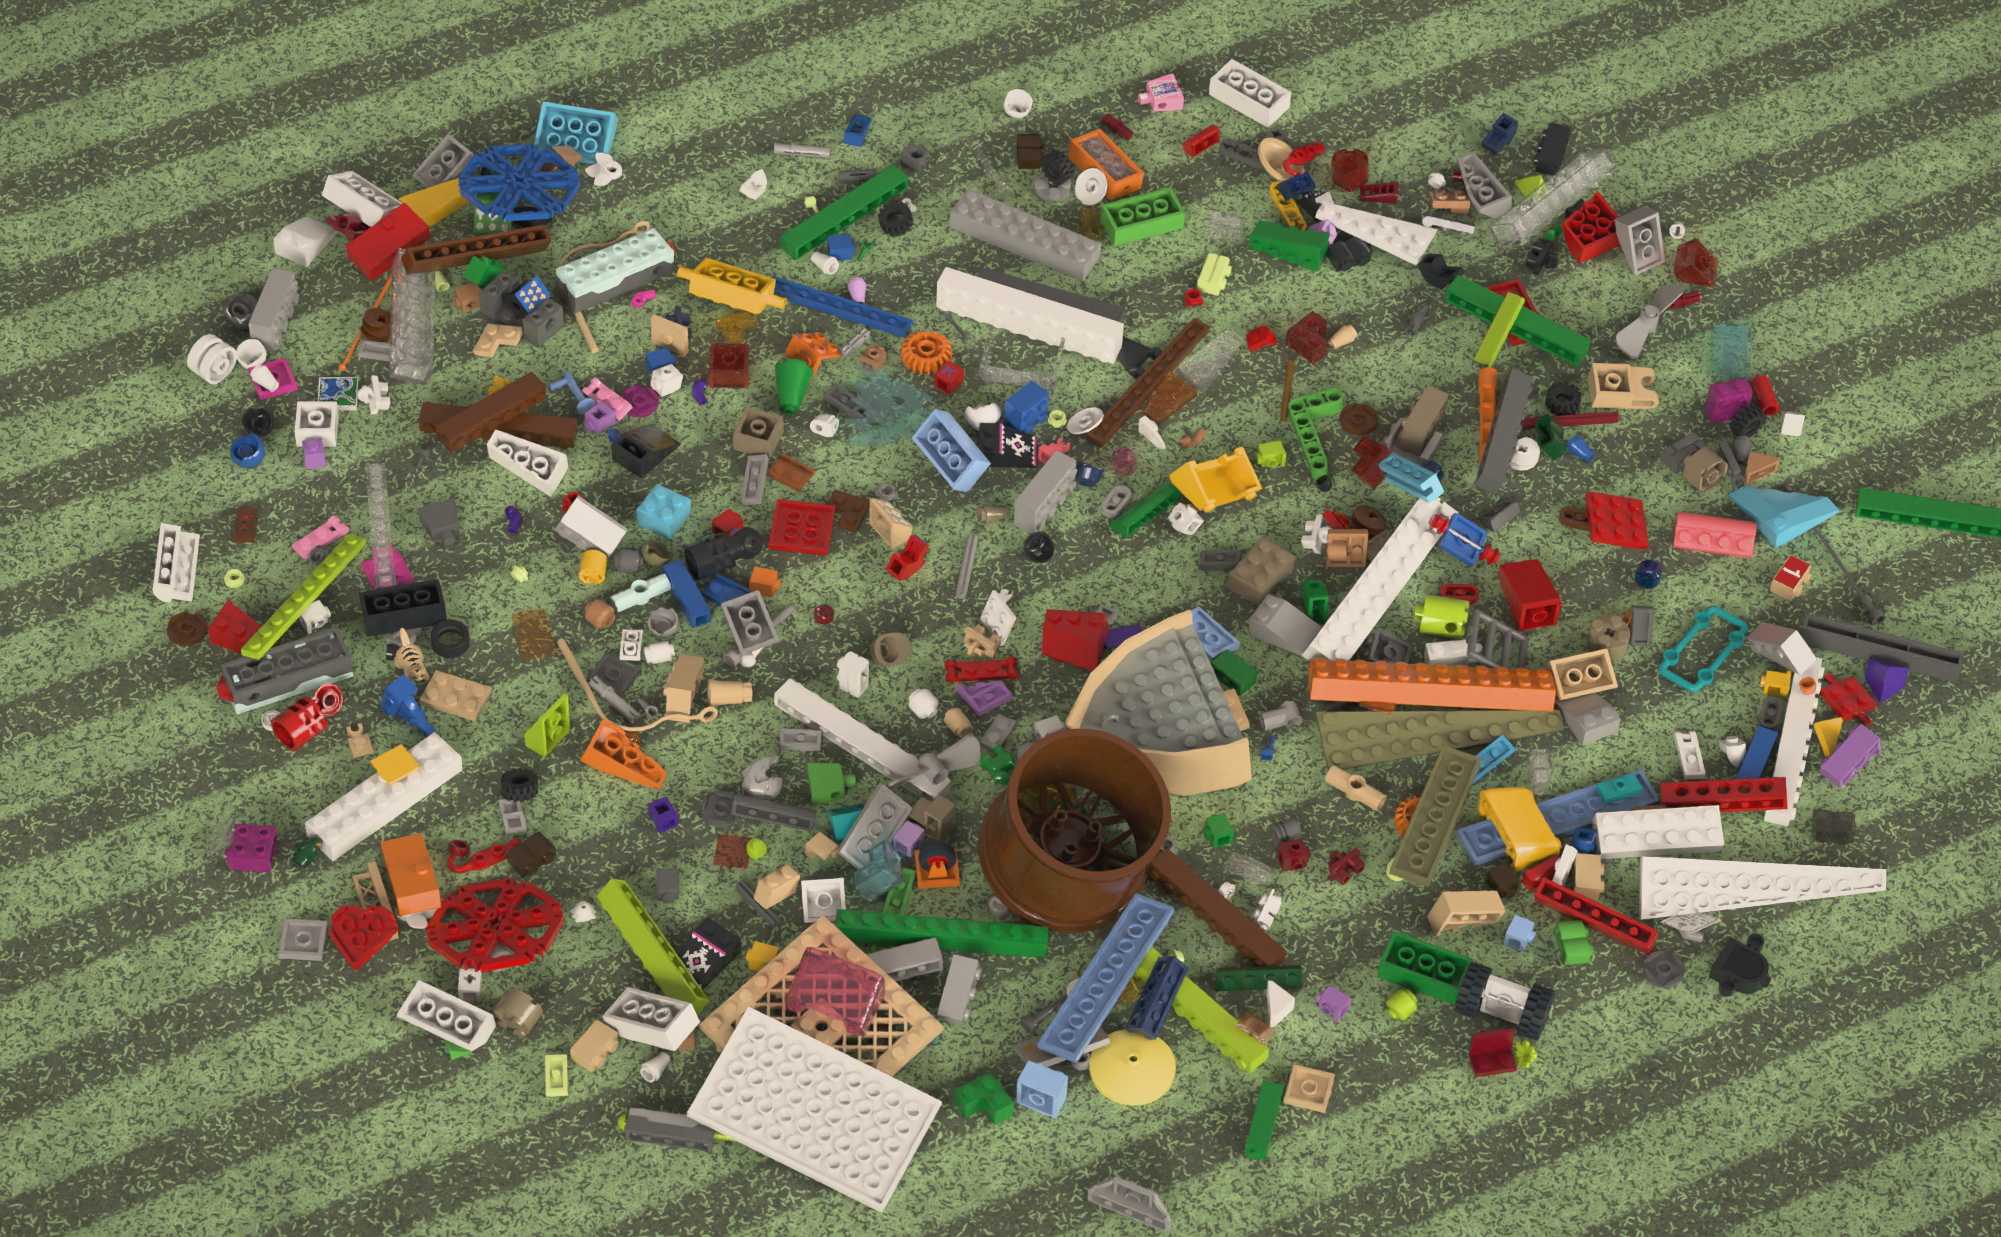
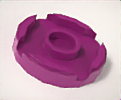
[621,385,659,417]

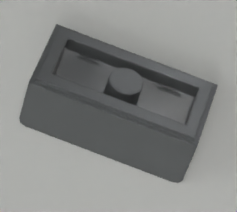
[1477,498,1521,532]

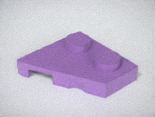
[956,681,1012,717]

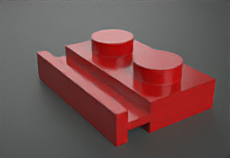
[1323,509,1356,529]

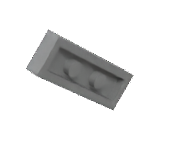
[740,454,769,506]

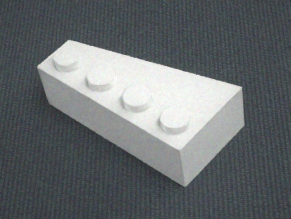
[487,430,568,497]

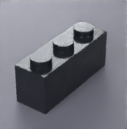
[1533,123,1571,177]

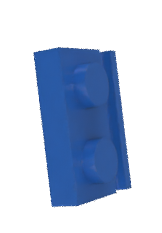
[702,573,752,606]

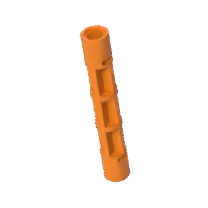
[1478,367,1498,466]

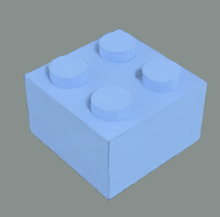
[1016,1060,1068,1118]

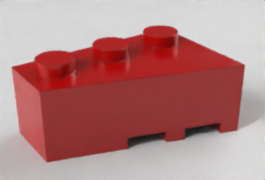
[208,600,274,654]

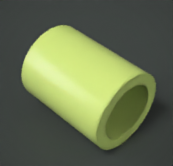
[431,271,449,292]

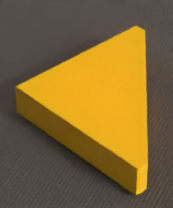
[1813,717,1843,757]

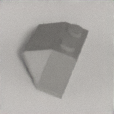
[1088,1176,1171,1233]

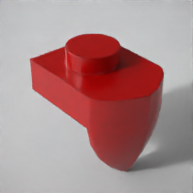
[1246,325,1277,351]

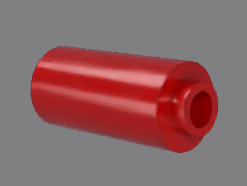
[1750,375,1780,416]

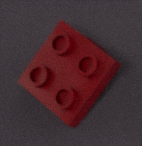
[327,212,370,241]

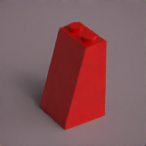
[1498,559,1561,631]

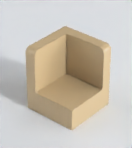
[805,832,838,860]

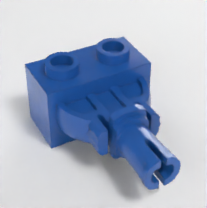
[380,674,436,738]

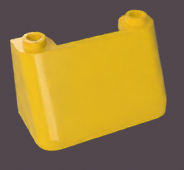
[1169,447,1262,513]
[1477,786,1562,873]

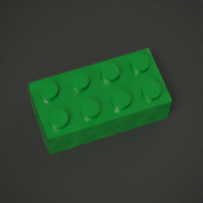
[1377,931,1474,1005]

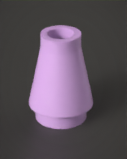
[848,277,866,304]

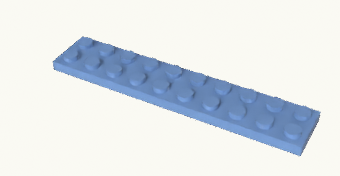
[1456,769,1660,866]
[1038,893,1174,1063]

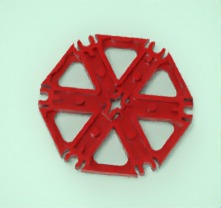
[426,878,564,973]

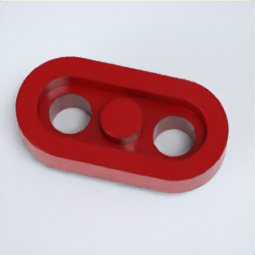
[1439,584,1480,605]

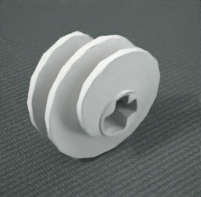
[1509,437,1540,471]

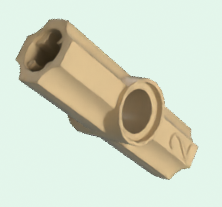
[1325,766,1387,811]

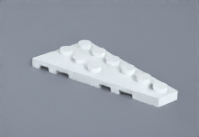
[1315,202,1437,265]

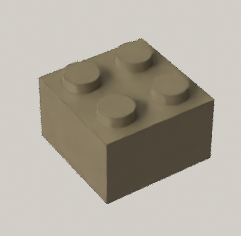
[733,407,784,460]

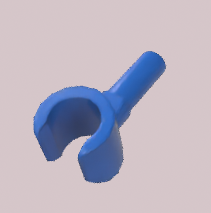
[608,428,622,443]
[1261,736,1275,760]

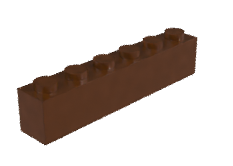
[436,371,547,453]

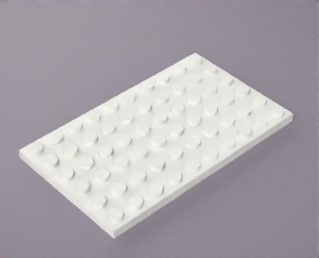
[687,1007,942,1213]

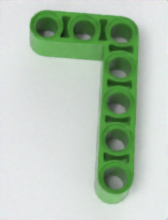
[1288,388,1344,480]

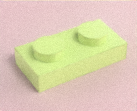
[545,1054,568,1097]

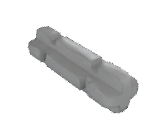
[841,328,870,357]

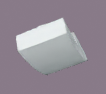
[620,629,643,661]

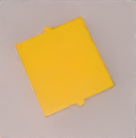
[370,744,420,786]

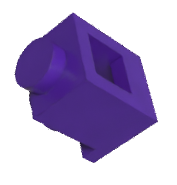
[648,797,678,833]

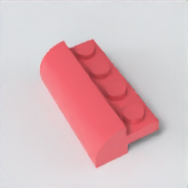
[1673,511,1756,558]

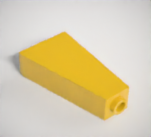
[398,178,476,227]

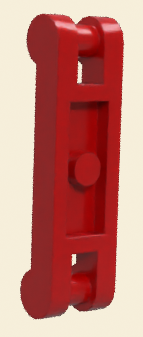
[944,657,1019,682]

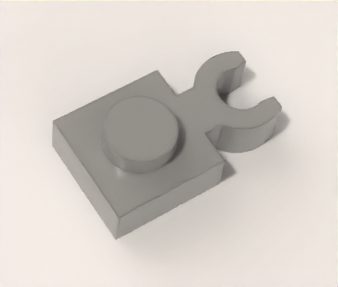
[387,627,423,648]

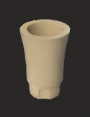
[707,679,752,707]

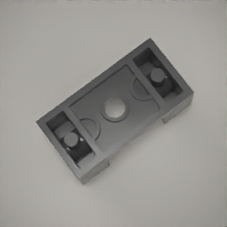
[479,271,564,348]

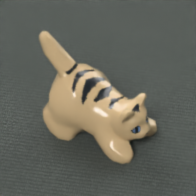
[394,628,431,683]

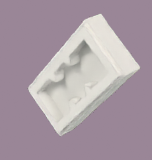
[1552,844,1578,886]

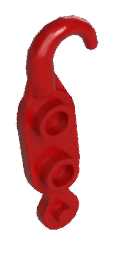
[1283,142,1325,176]
[447,838,522,873]

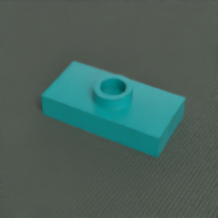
[1596,773,1643,804]

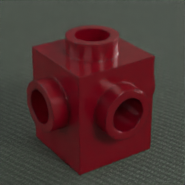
[1277,839,1310,872]

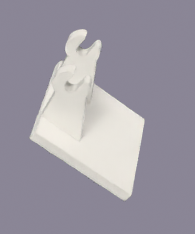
[980,589,1016,647]

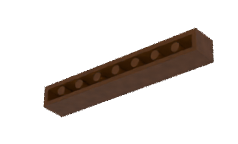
[401,225,551,275]
[419,402,578,449]
[1148,848,1286,967]

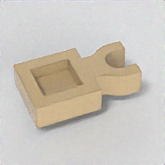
[346,723,373,758]

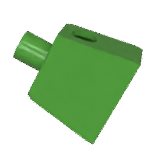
[807,763,856,805]

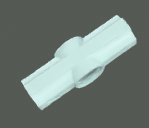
[609,573,671,612]

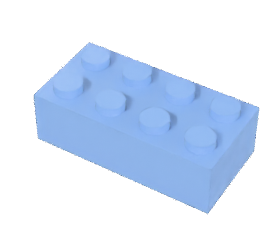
[912,409,991,492]

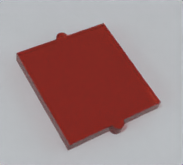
[713,834,753,869]

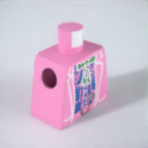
[1138,73,1184,111]

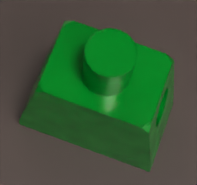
[1301,579,1329,625]

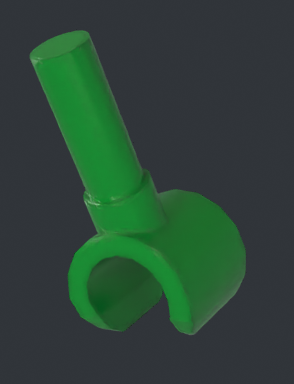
[857,238,874,262]

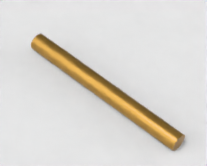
[1280,360,1295,421]

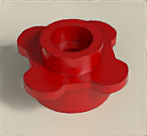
[1183,289,1204,307]

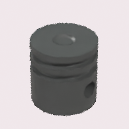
[1269,817,1302,848]

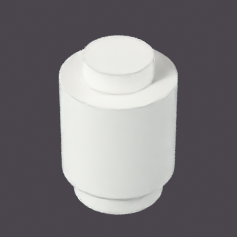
[644,641,675,664]

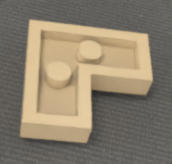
[473,324,524,358]

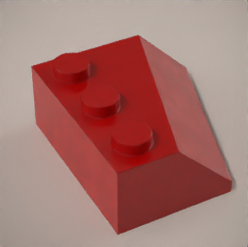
[1562,190,1621,264]
[1042,609,1109,672]

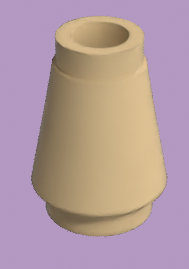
[1328,324,1357,349]

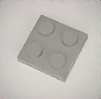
[279,919,328,961]

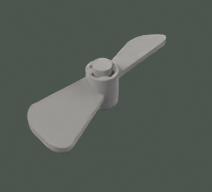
[1615,285,1684,359]
[885,734,981,789]

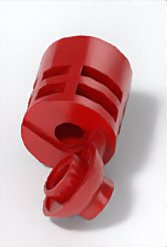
[271,684,343,751]

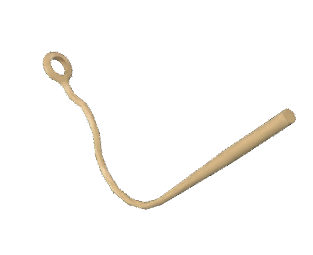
[558,221,650,353]
[557,638,718,731]

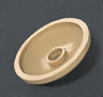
[1258,138,1305,184]

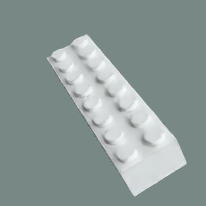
[305,732,463,861]

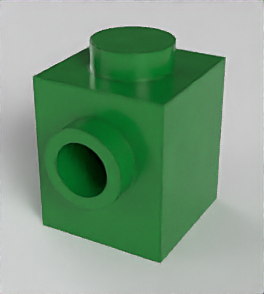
[1203,813,1234,848]

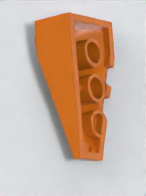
[580,718,668,790]

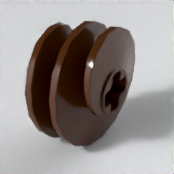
[361,308,397,342]
[1351,505,1387,539]

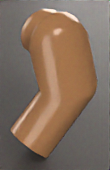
[1180,428,1206,448]

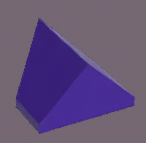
[1865,658,1909,703]

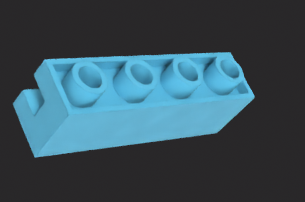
[1378,453,1444,503]

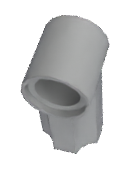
[1259,701,1303,731]

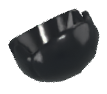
[242,407,274,437]
[1024,531,1056,563]

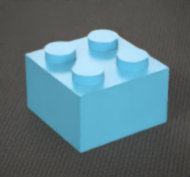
[636,484,691,539]

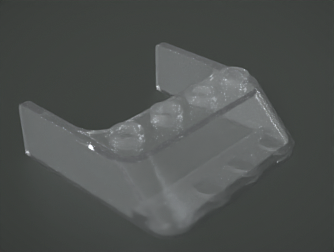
[979,327,1066,391]

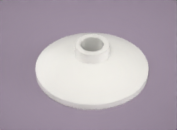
[1075,168,1107,205]
[1067,407,1103,434]

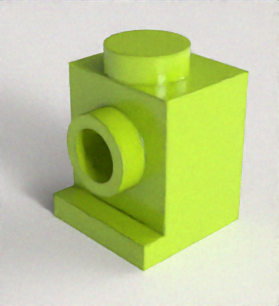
[1255,440,1286,467]

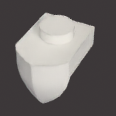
[740,170,767,200]
[1719,736,1746,768]

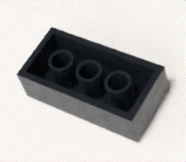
[359,579,447,637]

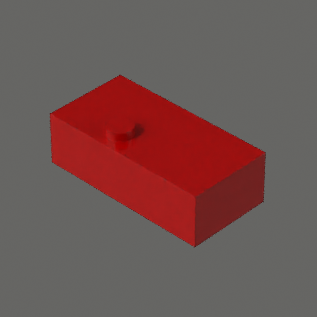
[346,202,431,282]

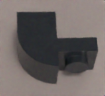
[1418,254,1465,290]

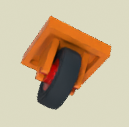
[914,842,960,889]

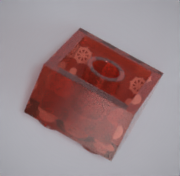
[1674,238,1718,288]

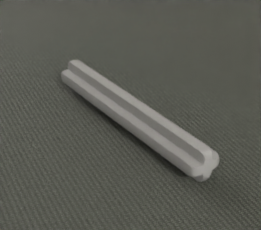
[956,534,978,599]

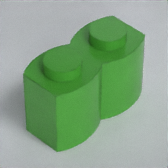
[1554,920,1593,966]

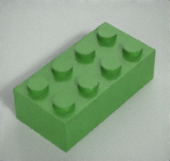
[1101,187,1185,246]

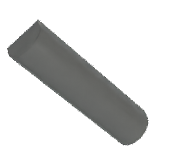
[731,794,817,831]

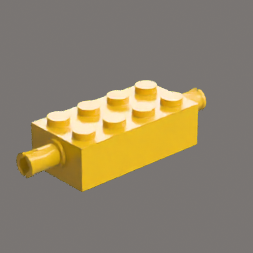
[677,258,787,314]

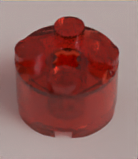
[1331,148,1369,192]

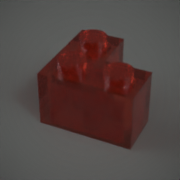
[1286,311,1328,365]
[1351,435,1392,489]

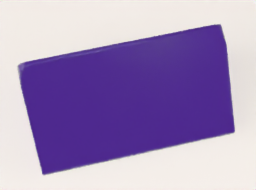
[1104,624,1142,650]

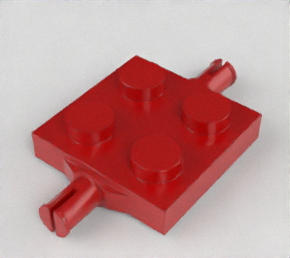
[1819,673,1877,726]

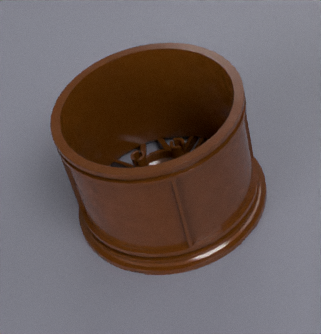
[978,728,1171,933]

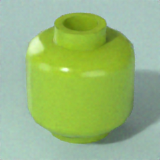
[1386,989,1418,1021]

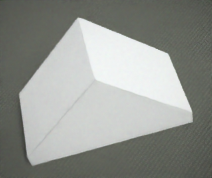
[1781,411,1805,436]
[1267,981,1295,1027]

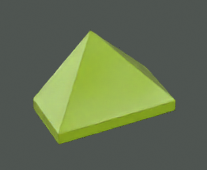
[1514,175,1548,207]

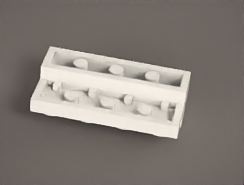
[153,523,200,602]

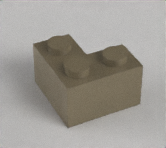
[907,794,956,843]

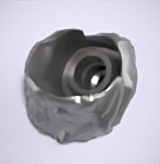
[222,294,258,330]

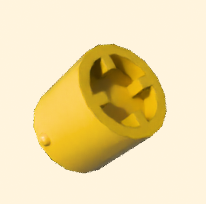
[579,550,607,584]

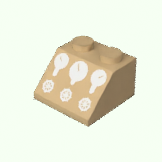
[869,498,913,549]

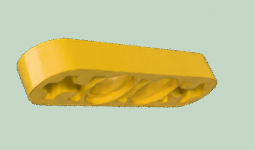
[1269,181,1307,231]

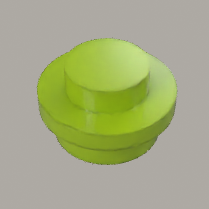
[746,839,767,859]

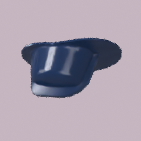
[1075,459,1107,487]

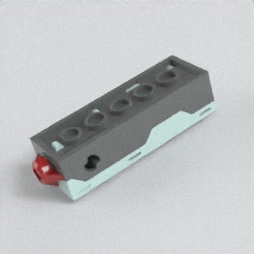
[556,228,675,314]
[216,627,353,714]

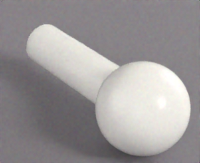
[740,648,763,667]

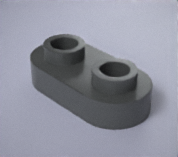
[1758,696,1784,731]

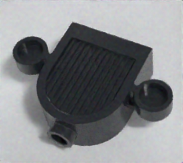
[1709,934,1772,997]

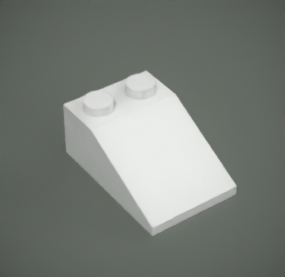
[273,216,338,267]

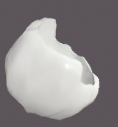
[964,402,1001,431]

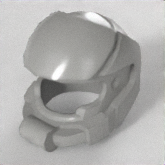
[742,755,783,801]

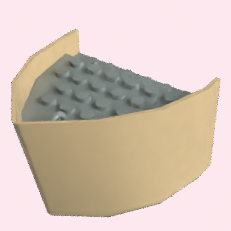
[1065,610,1252,796]

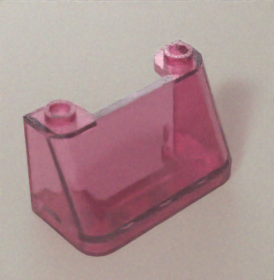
[785,947,885,1037]

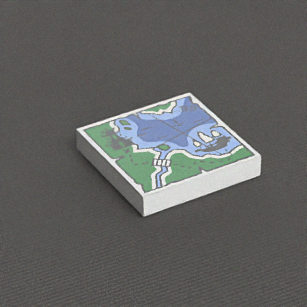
[318,377,359,410]

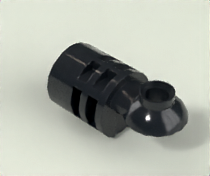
[684,527,763,581]

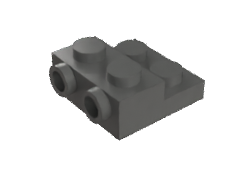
[1360,628,1413,664]

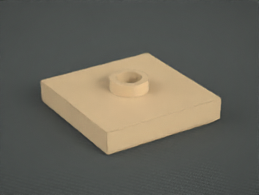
[651,314,688,357]
[1283,1064,1335,1113]

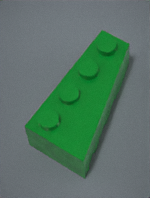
[1249,220,1330,272]

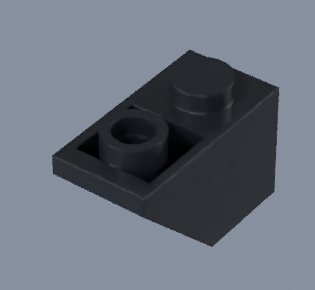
[1296,190,1335,220]

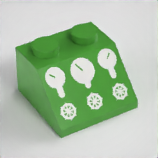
[473,193,516,234]

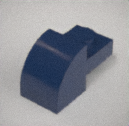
[1481,113,1518,155]

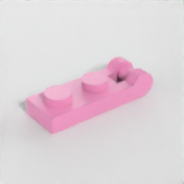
[581,377,633,421]
[292,515,349,560]

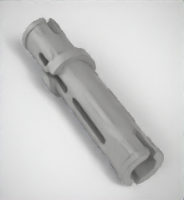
[774,142,830,159]
[588,676,641,724]

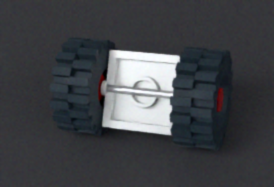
[1454,962,1555,1041]

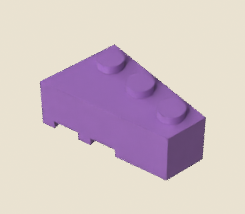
[1821,724,1881,789]

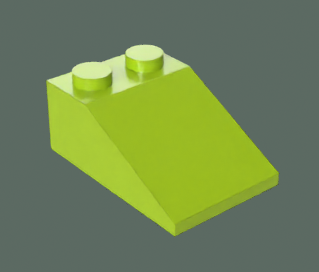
[524,693,570,757]

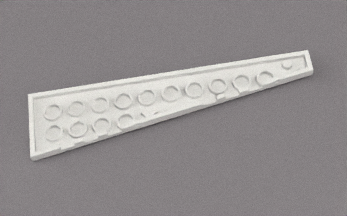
[1639,857,1886,920]

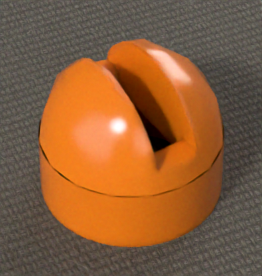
[1799,677,1816,695]

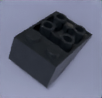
[611,424,681,478]

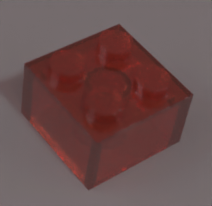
[709,343,750,388]

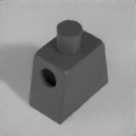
[418,499,460,546]

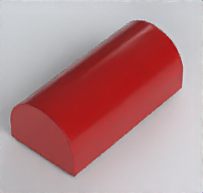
[1183,124,1219,157]
[1521,855,1561,891]

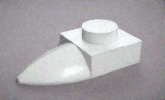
[1138,416,1166,449]

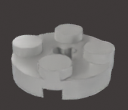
[1034,173,1072,202]

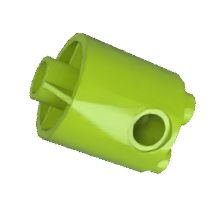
[1413,594,1469,640]

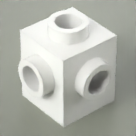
[1168,503,1204,535]

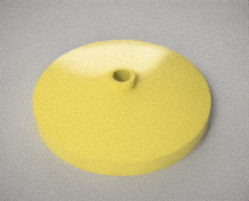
[1089,1029,1176,1105]

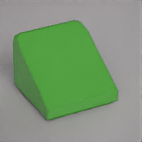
[444,1039,472,1060]

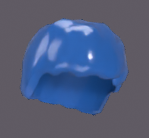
[230,433,265,468]

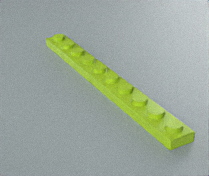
[241,534,366,660]

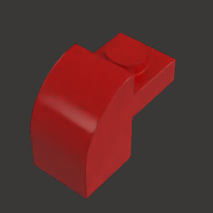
[885,534,929,581]

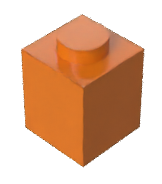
[750,566,781,597]

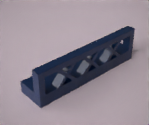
[1125,956,1189,1040]

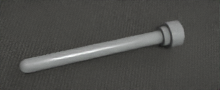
[723,605,794,668]

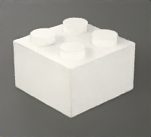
[295,401,339,447]

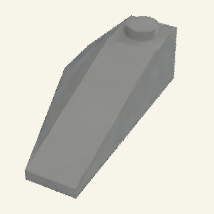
[1457,152,1512,219]

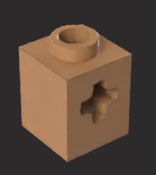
[453,282,481,313]

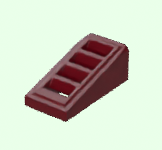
[1360,182,1399,204]

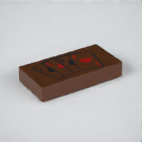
[234,508,258,543]

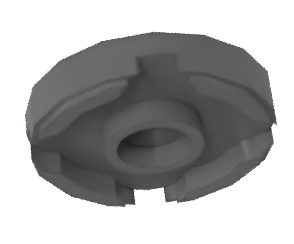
[701,791,740,827]
[1642,950,1685,988]

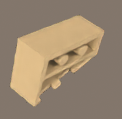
[664,654,704,723]
[1427,890,1505,936]

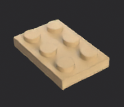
[419,670,492,721]

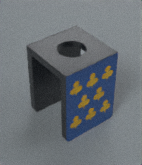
[503,276,551,319]

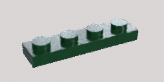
[1216,965,1302,991]

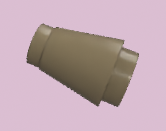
[976,504,1007,524]

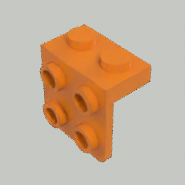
[785,332,842,375]

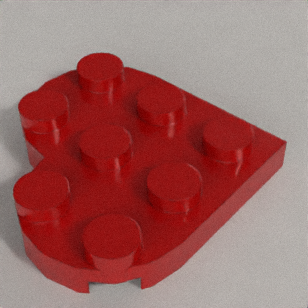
[329,905,398,971]

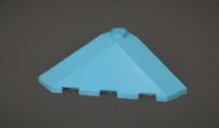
[1728,486,1839,548]

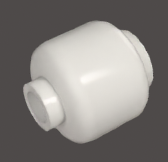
[909,688,939,719]

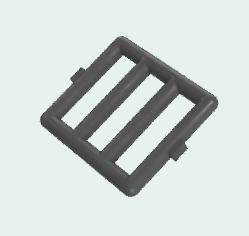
[1467,609,1529,669]

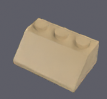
[1544,649,1618,700]

